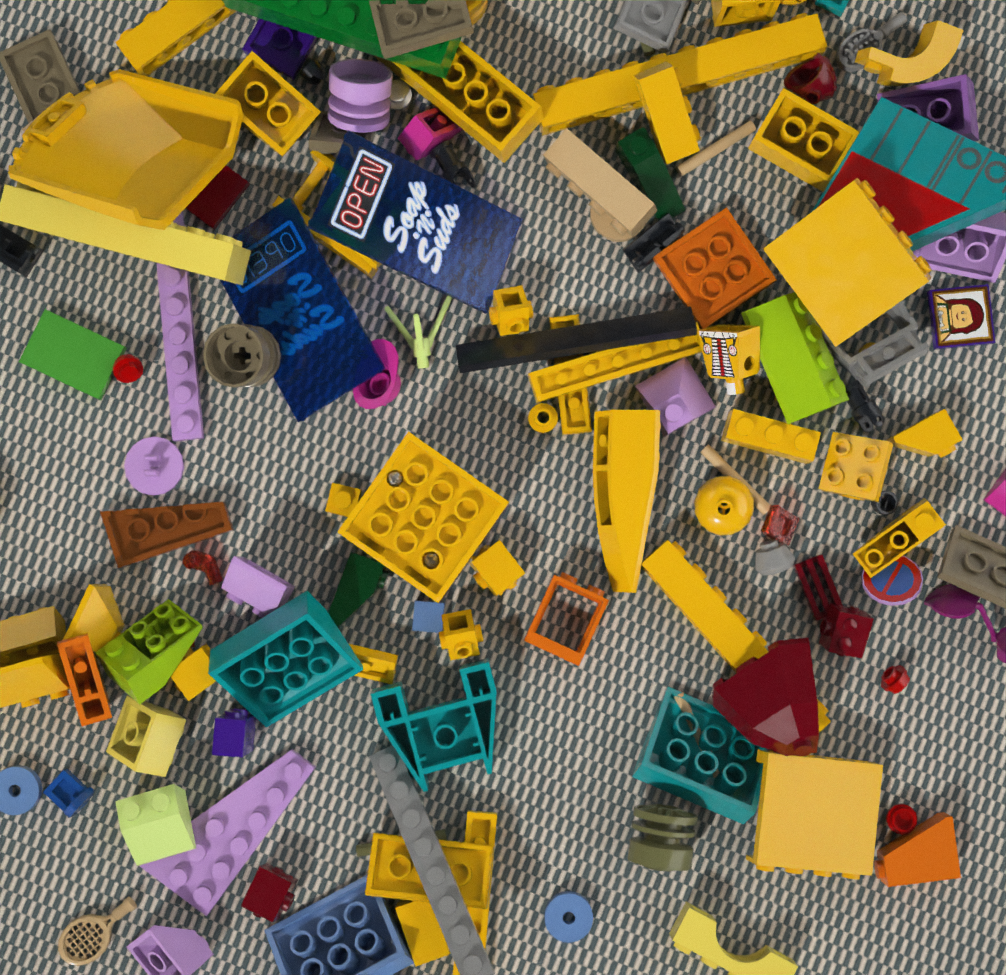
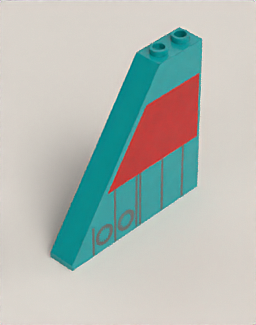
[811,97,1006,252]

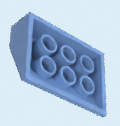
[264,875,414,975]

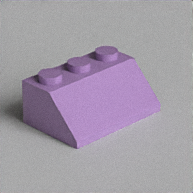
[913,212,1006,283]

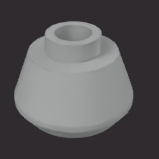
[755,539,795,576]

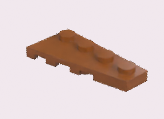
[100,502,234,568]

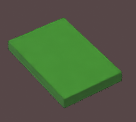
[19,309,127,401]

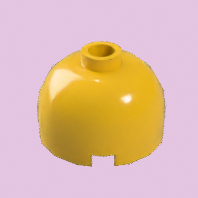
[694,476,754,535]

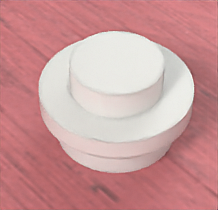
[388,80,412,110]

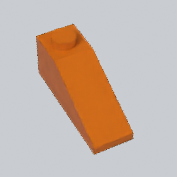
[57,633,112,727]

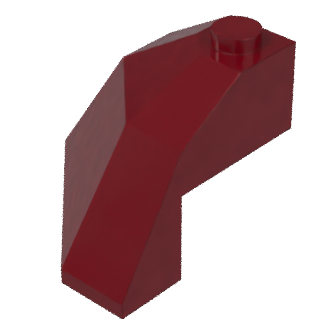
[712,637,819,756]

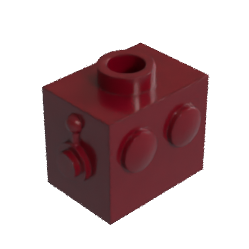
[819,603,874,659]
[241,863,298,922]

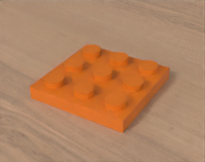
[652,207,777,329]

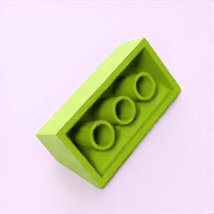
[741,292,849,424]

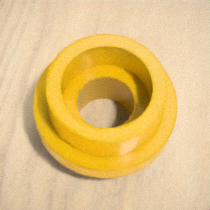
[528,403,558,433]

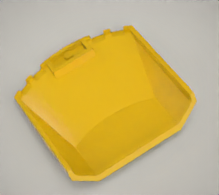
[8,69,243,230]

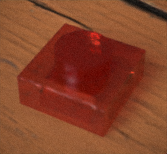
[760,505,800,545]

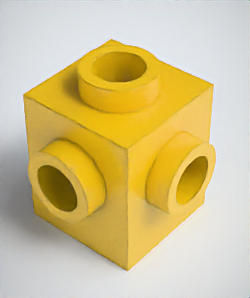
[489,285,533,336]
[439,609,484,661]

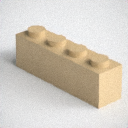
[543,128,657,237]

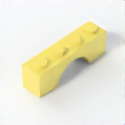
[669,901,798,975]

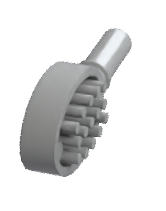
[836,12,907,72]

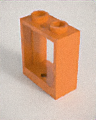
[524,572,609,666]

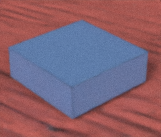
[412,600,445,633]

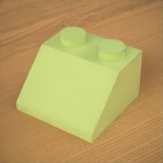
[115,784,196,866]

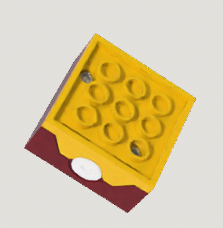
[338,431,509,603]

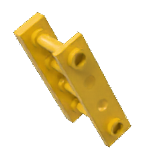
[272,150,410,279]

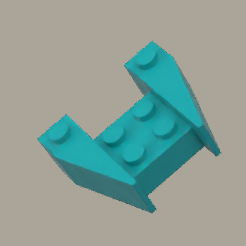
[370,658,497,792]

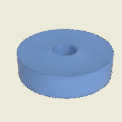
[0,765,42,815]
[544,891,593,943]

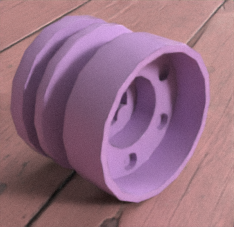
[328,59,393,133]

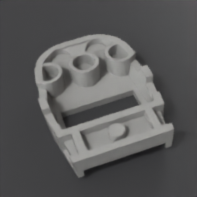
[816,299,929,388]

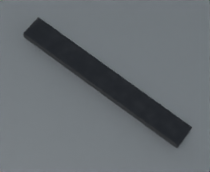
[456,307,697,373]

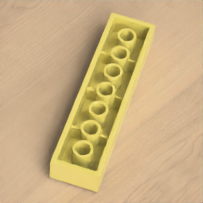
[0,182,251,286]

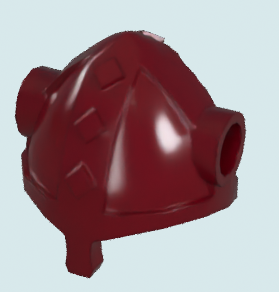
[784,53,837,104]

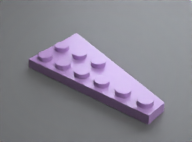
[134,749,316,916]

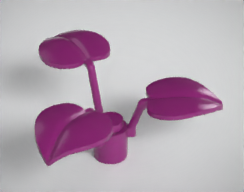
[924,584,1006,663]

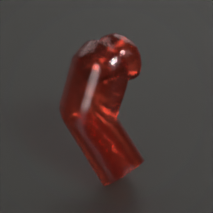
[183,550,224,586]

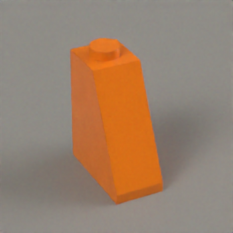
[874,812,961,887]

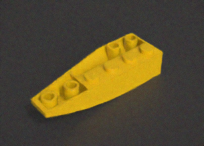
[593,410,661,593]

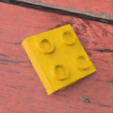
[818,432,893,502]

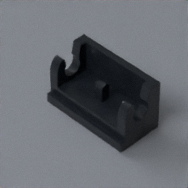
[0,224,44,278]

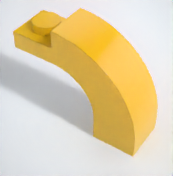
[855,20,963,86]

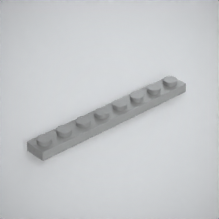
[369,745,495,975]

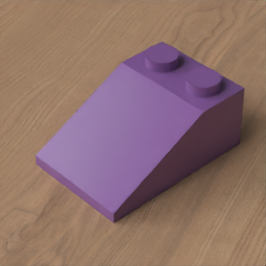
[877,74,979,141]

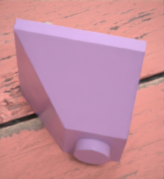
[635,357,716,437]
[126,925,214,975]

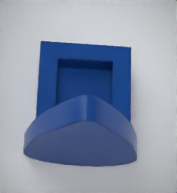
[43,768,95,818]

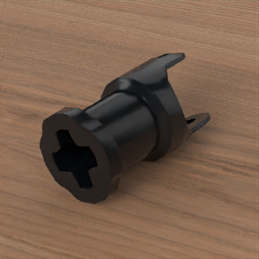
[429,140,476,196]
[845,380,885,433]

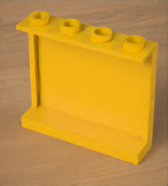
[763,178,932,347]
[746,749,883,880]

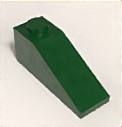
[616,127,686,221]
[328,552,390,629]

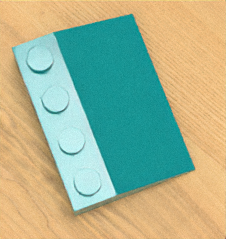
[208,591,363,727]
[632,686,768,825]

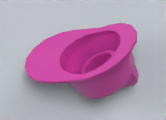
[353,339,401,409]

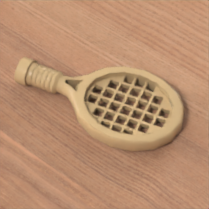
[58,896,137,966]

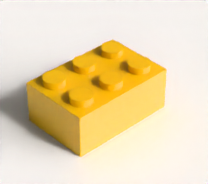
[748,88,860,192]

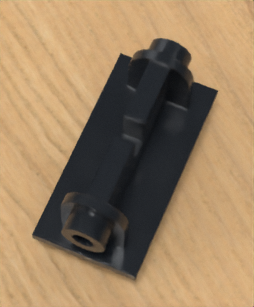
[623,213,685,273]

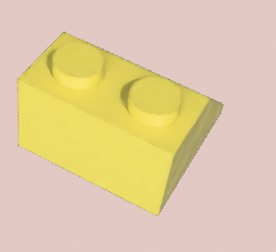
[106,695,186,777]

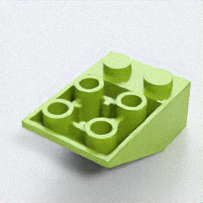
[95,599,203,704]

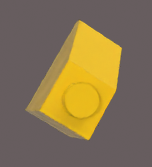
[886,409,963,458]

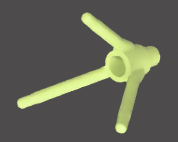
[384,293,453,369]

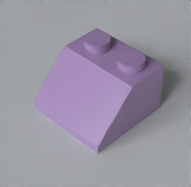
[221,556,296,618]

